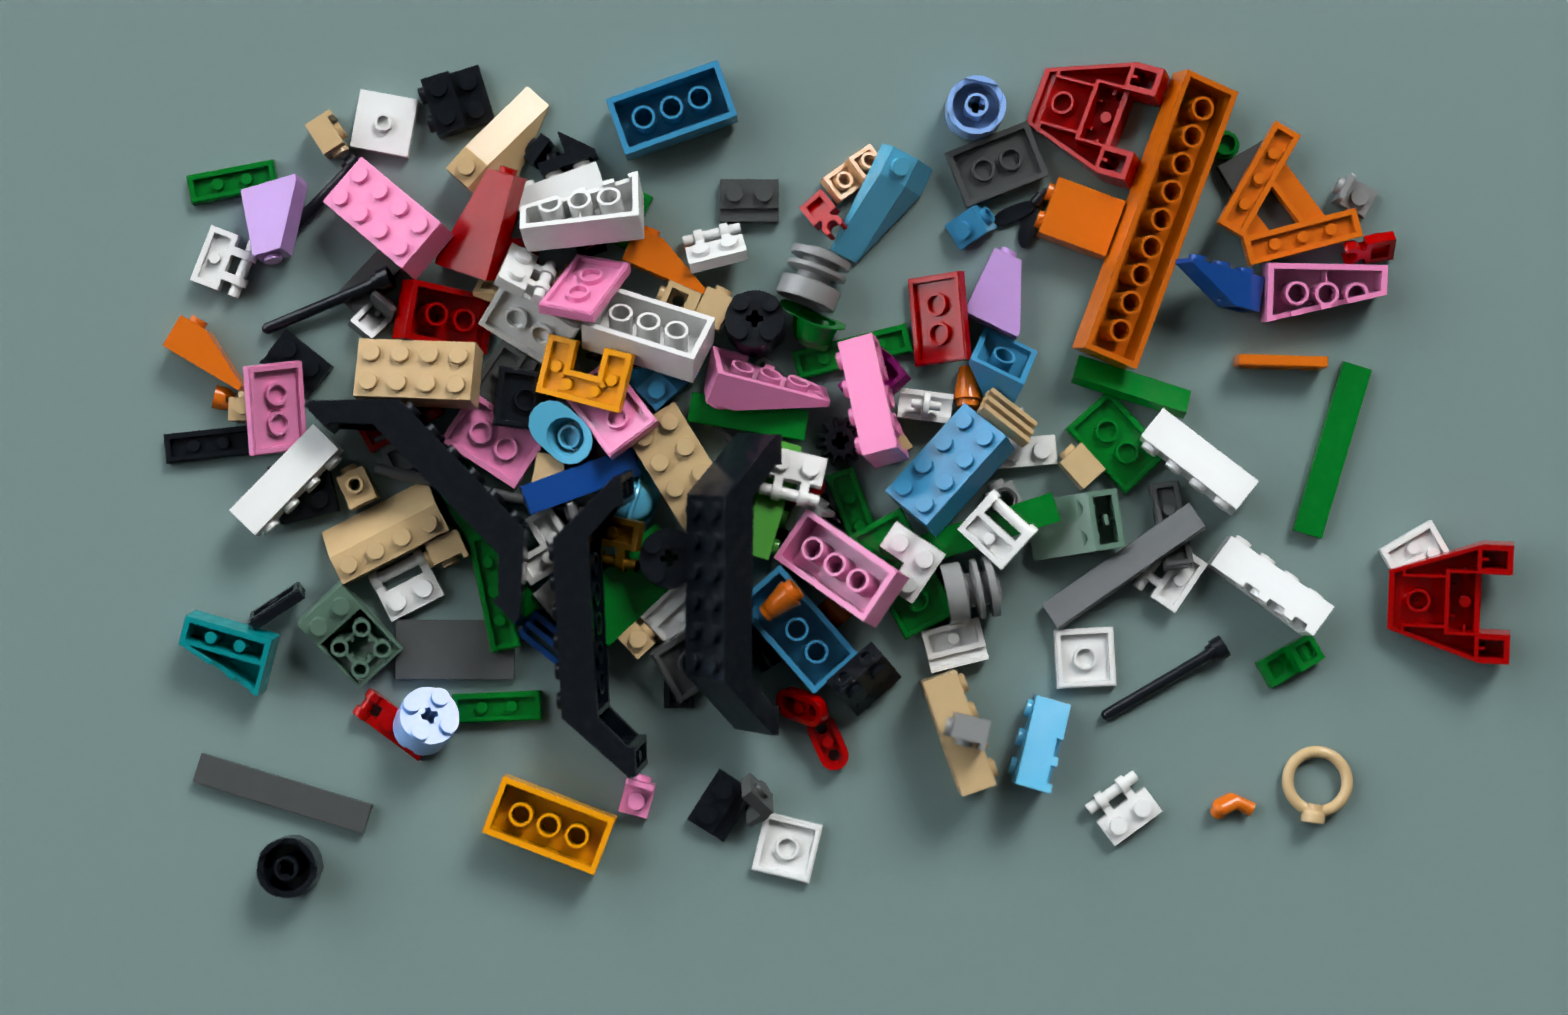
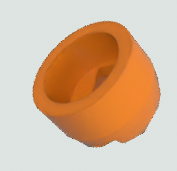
[212,385,235,410]

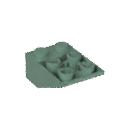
[1030,488,1126,561]
[297,580,403,689]

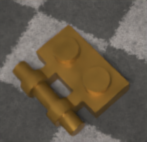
[601,516,645,572]

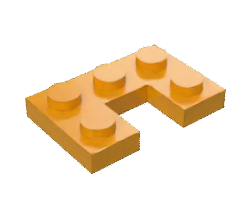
[535,334,636,413]

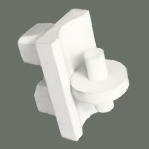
[897,388,954,424]

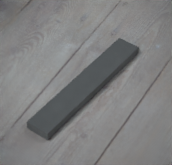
[1042,503,1207,630]
[193,753,373,834]

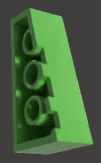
[753,441,802,561]

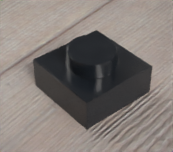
[524,133,555,170]

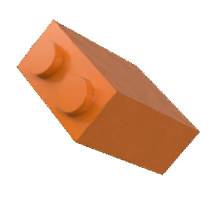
[1034,177,1126,261]

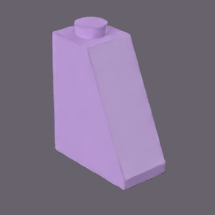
[241,174,308,265]
[967,247,1022,340]

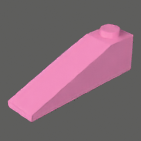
[704,345,830,411]

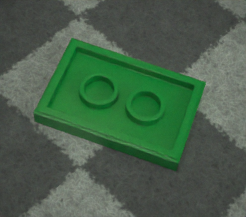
[1065,394,1163,494]

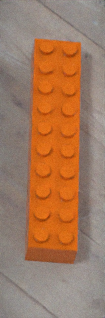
[1072,69,1239,369]

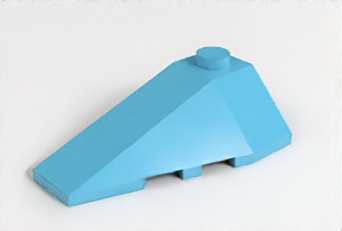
[830,143,933,263]

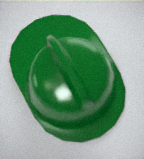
[780,299,846,352]

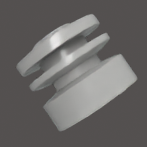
[776,243,851,313]
[939,556,1002,625]

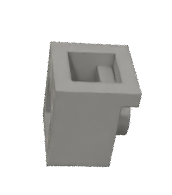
[944,712,992,751]

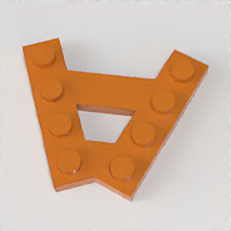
[1215,121,1363,267]

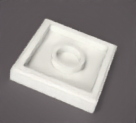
[1053,627,1117,689]
[751,813,823,884]

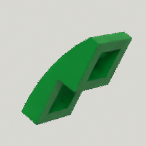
[1255,635,1325,688]

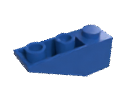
[1175,254,1265,313]

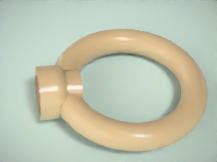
[1282,746,1353,825]

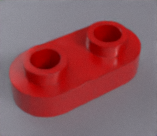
[776,687,829,727]
[807,715,849,770]

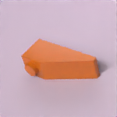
[622,226,706,295]
[162,315,245,391]

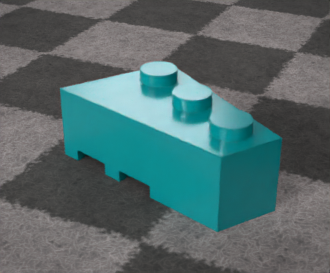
[178,610,281,697]

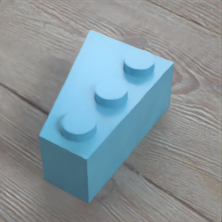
[1007,694,1071,794]

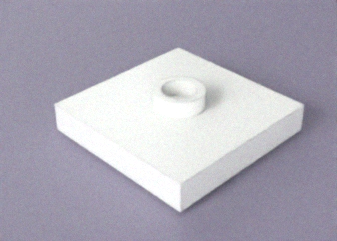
[350,89,420,159]

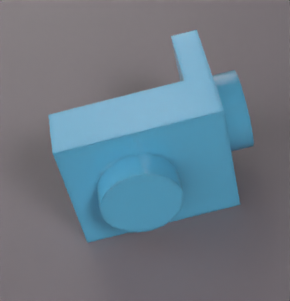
[944,203,997,250]

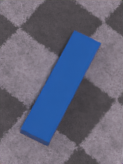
[519,446,641,515]

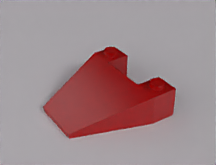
[1026,62,1171,190]
[1387,540,1514,665]

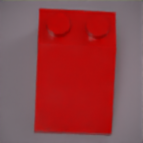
[392,279,491,355]

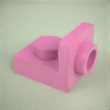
[618,773,657,819]

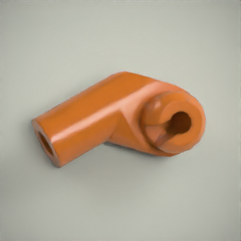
[1210,793,1256,819]

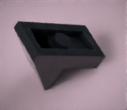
[537,132,599,179]

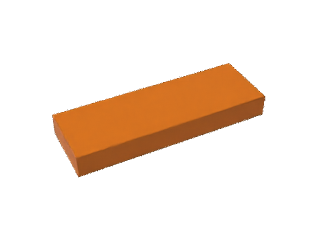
[1233,354,1328,371]

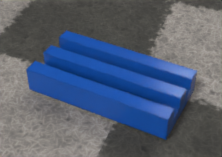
[518,610,559,665]

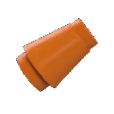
[953,365,982,410]
[759,579,804,621]

